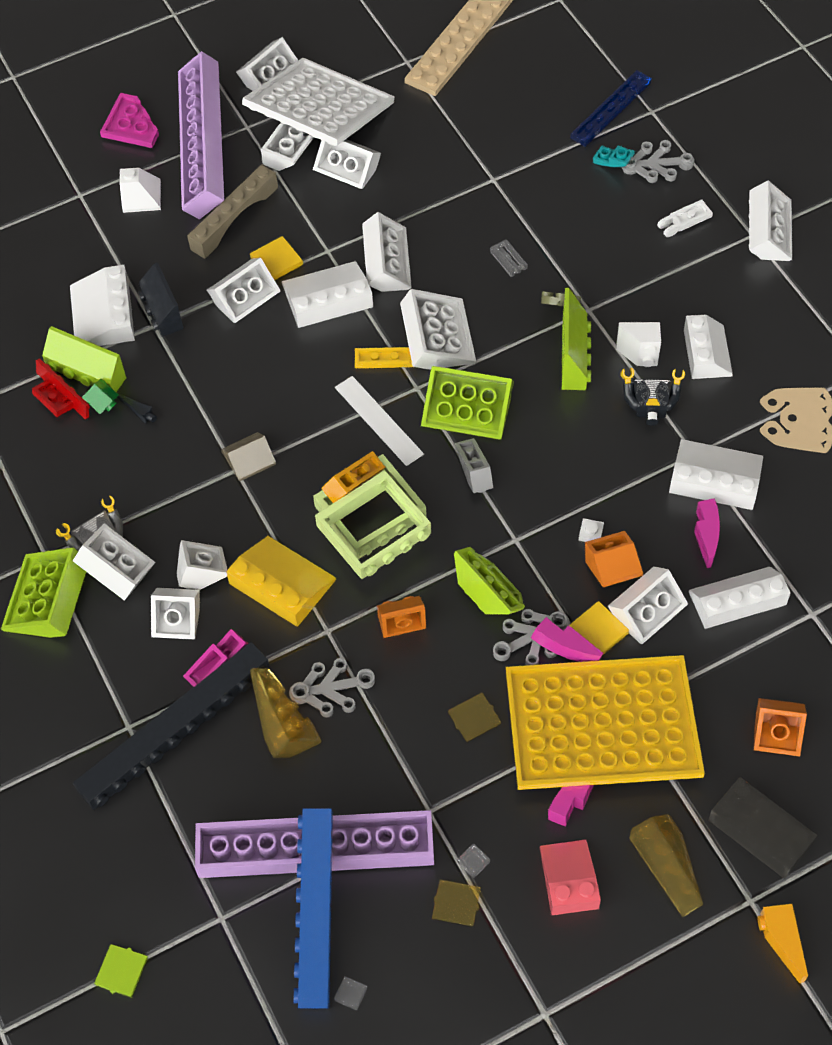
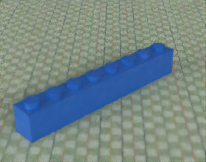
[294,809,333,1009]

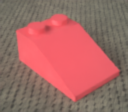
[540,840,600,916]

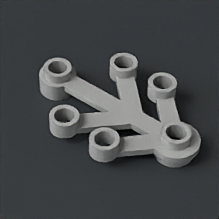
[622,140,694,183]
[493,609,569,665]
[289,658,375,717]

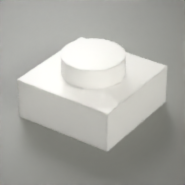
[579,518,604,542]

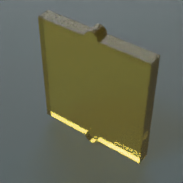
[448,693,501,742]
[432,880,481,926]

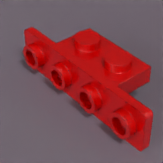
[32,358,90,419]

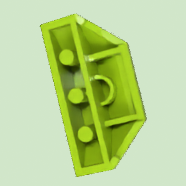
[454,547,525,614]

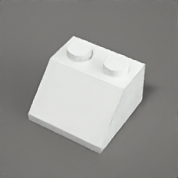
[616,322,661,367]
[151,588,200,639]

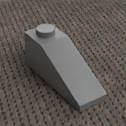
[455,438,493,493]

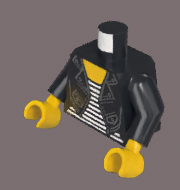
[621,368,685,426]

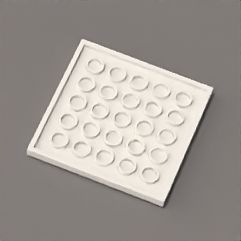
[242,58,394,146]

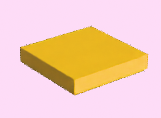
[250,236,303,280]
[569,601,629,655]

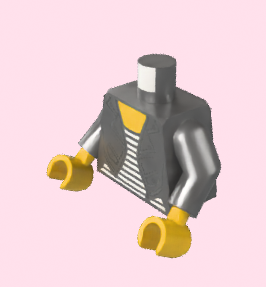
[56,496,123,551]

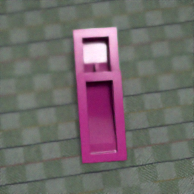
[694,498,720,568]
[531,617,603,662]
[183,629,249,687]
[548,785,594,827]

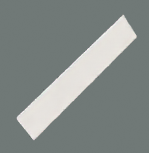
[335,376,424,466]

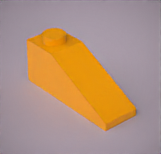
[321,451,386,503]
[758,904,808,983]

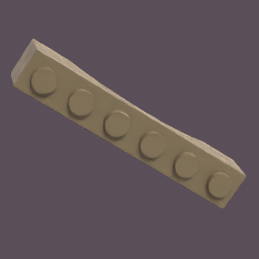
[187,164,278,259]

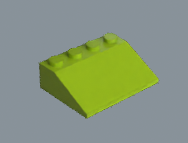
[562,288,591,390]
[421,366,514,440]
[1,547,86,638]

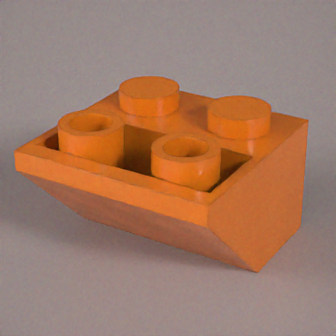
[585,531,643,587]

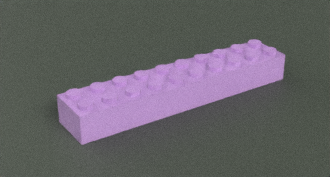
[178,51,224,219]
[195,810,434,878]

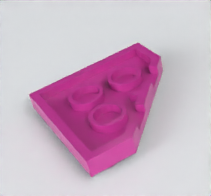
[100,93,159,148]

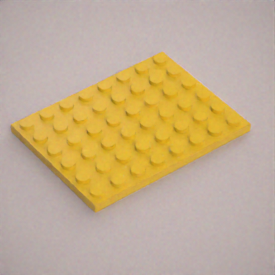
[506,655,705,790]

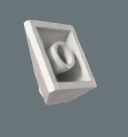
[120,168,161,213]
[177,540,227,590]

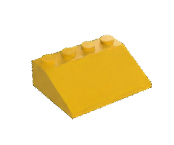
[226,536,336,627]

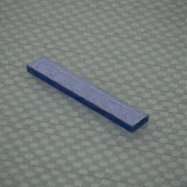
[570,70,651,147]

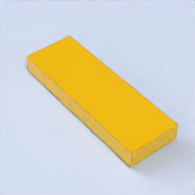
[355,347,413,368]

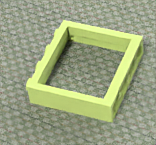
[313,454,427,559]
[315,470,431,579]

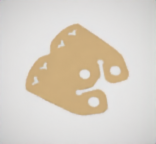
[760,388,832,453]

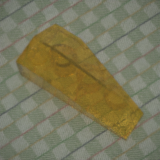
[250,668,322,758]
[629,814,703,917]

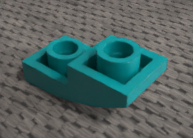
[593,146,635,167]

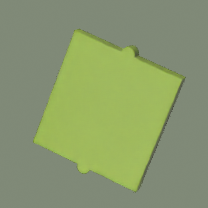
[94,944,148,997]

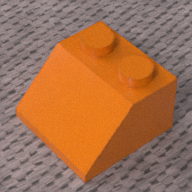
[377,596,426,638]
[754,698,807,756]

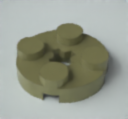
[541,291,582,306]

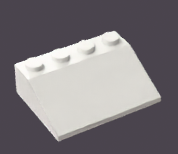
[282,261,373,328]
[70,265,135,346]
[400,289,476,370]
[669,439,763,510]

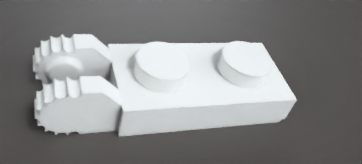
[657,200,713,237]

